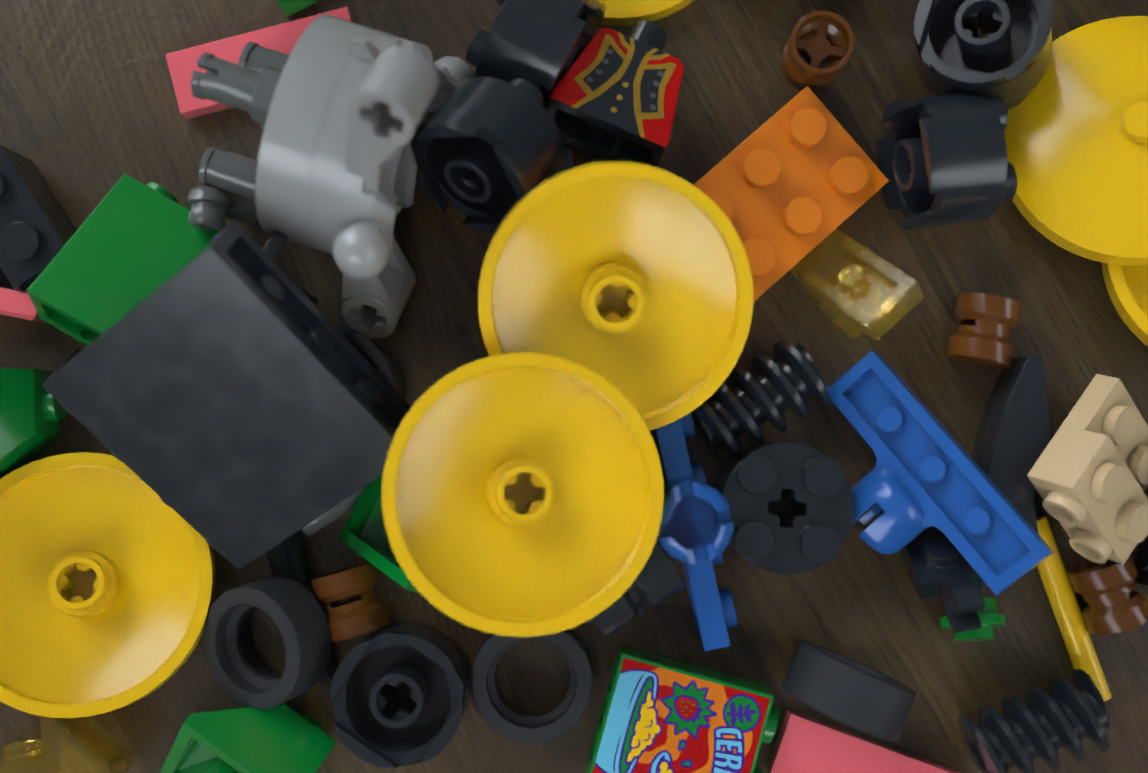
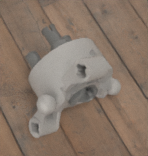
[191,15,475,338]

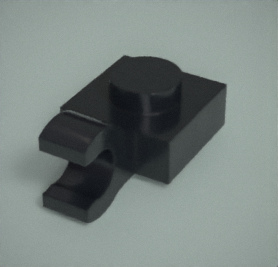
[900,526,985,633]

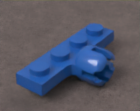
[829,350,1054,595]
[653,412,737,651]

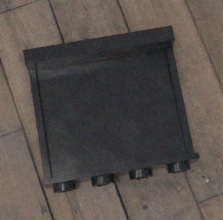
[41,219,411,570]

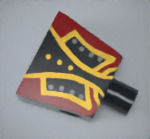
[547,20,684,167]

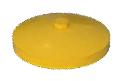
[1004,16,1148,266]
[478,161,754,431]
[382,352,664,637]
[0,452,216,718]

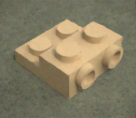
[1027,374,1148,565]

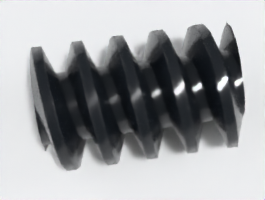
[691,340,833,462]
[958,669,1110,773]

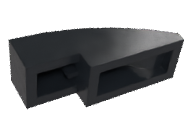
[972,354,1053,533]

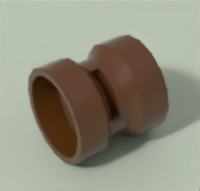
[781,11,854,91]
[945,292,1023,369]
[1066,554,1148,635]
[311,562,390,642]

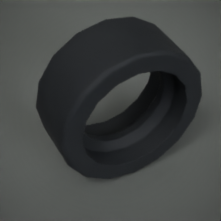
[204,576,332,710]
[470,628,593,744]
[781,640,917,741]

